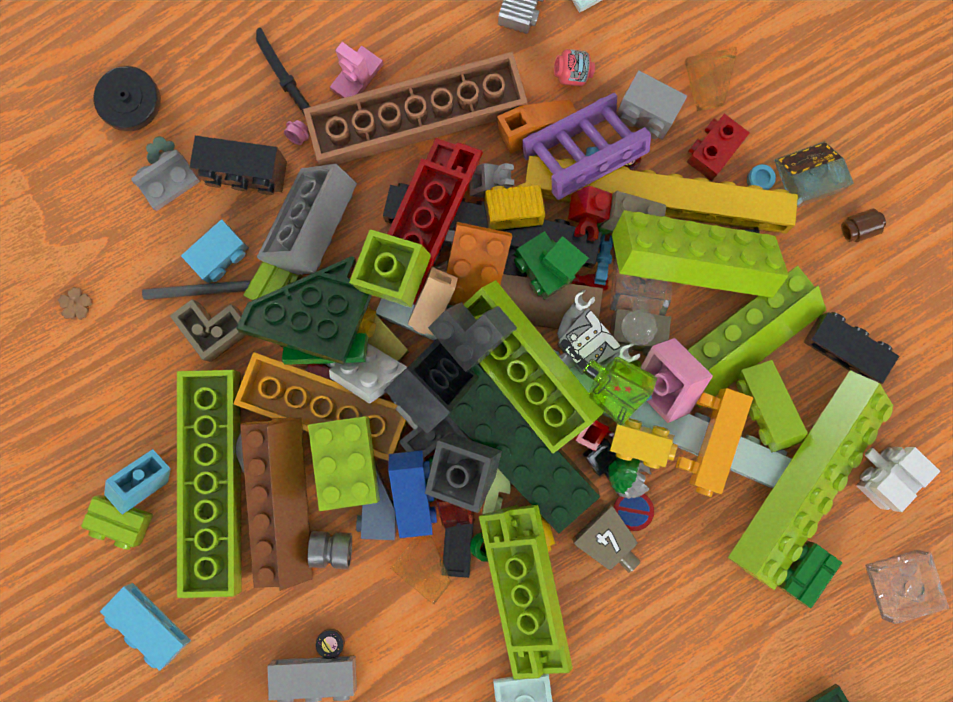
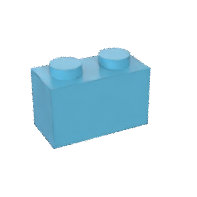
[181,219,249,284]
[104,449,171,514]

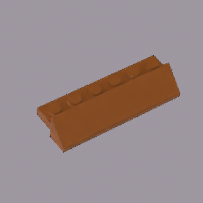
[240,417,313,591]

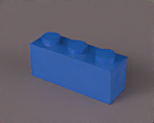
[388,451,437,538]

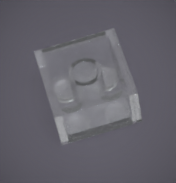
[865,550,949,624]

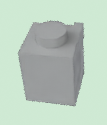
[469,163,514,198]

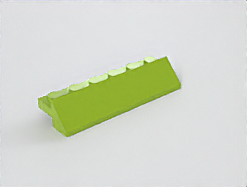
[687,266,827,408]
[479,505,573,679]

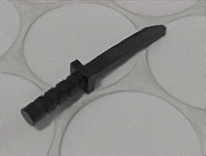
[256,28,311,116]

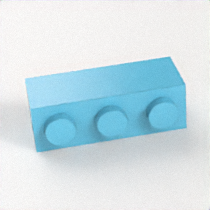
[100,583,191,671]

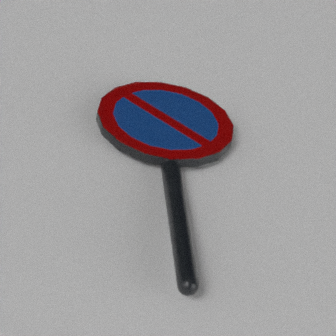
[604,470,654,531]

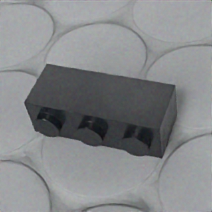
[804,312,899,384]

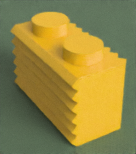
[484,183,545,230]

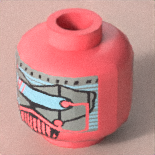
[554,49,595,86]

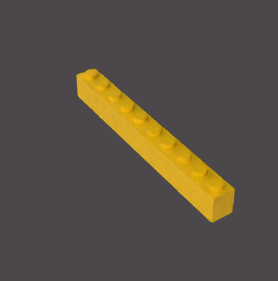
[525,155,798,234]

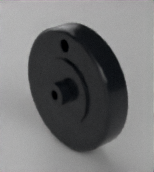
[93,66,161,131]

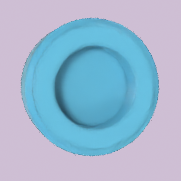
[747,164,776,190]

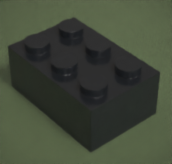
[189,136,287,195]
[384,339,480,433]

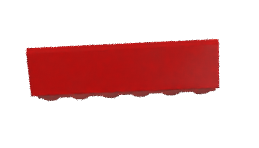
[387,138,483,305]

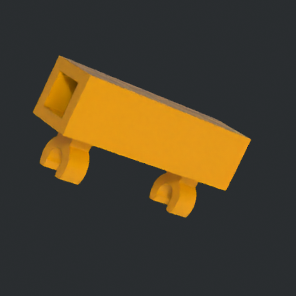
[675,388,753,497]

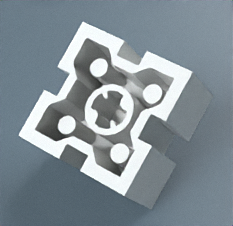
[856,447,940,512]

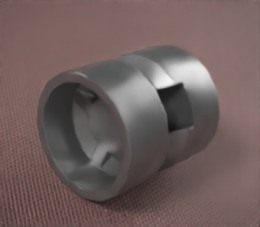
[308,531,352,569]

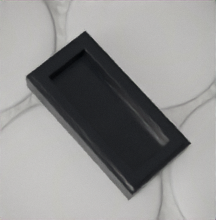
[442,519,473,578]

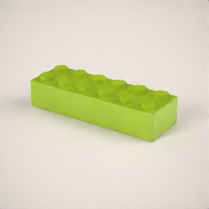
[612,210,789,298]
[463,280,604,453]

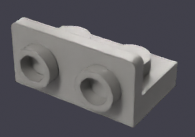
[131,149,201,211]

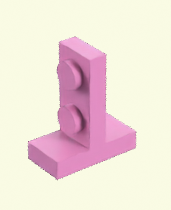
[330,42,383,98]

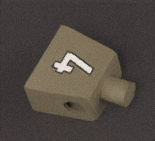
[572,503,641,573]

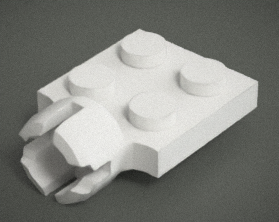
[325,344,407,404]

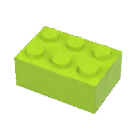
[308,416,380,511]

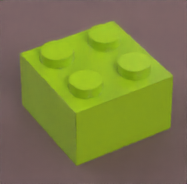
[349,229,431,308]

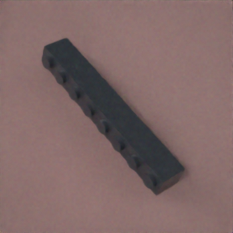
[383,183,602,269]

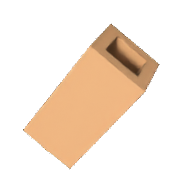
[408,267,458,336]

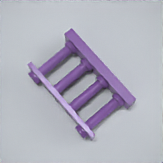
[522,93,651,200]

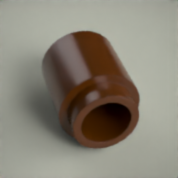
[841,208,886,242]

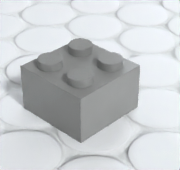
[616,70,687,140]

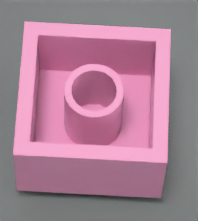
[637,338,713,423]

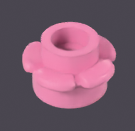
[284,120,309,145]

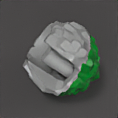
[608,458,651,499]

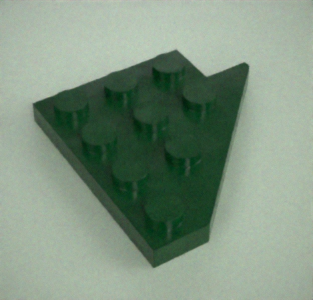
[236,256,372,365]

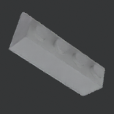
[257,164,357,275]

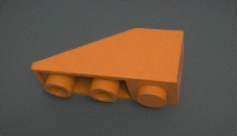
[497,99,577,154]

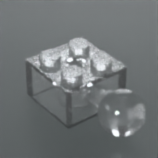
[610,258,672,346]

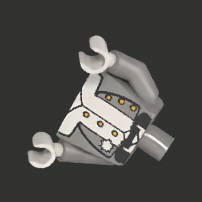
[557,290,640,375]

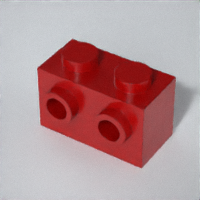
[687,113,750,181]

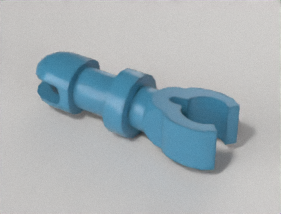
[595,234,613,285]

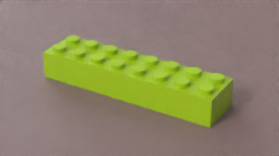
[177,370,242,598]
[728,370,893,590]

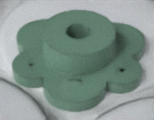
[146,136,175,164]

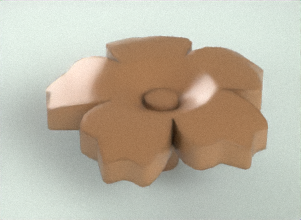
[58,287,92,320]

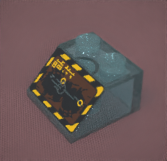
[774,141,854,207]

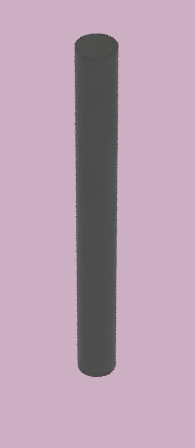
[142,280,251,300]

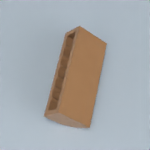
[500,274,603,329]

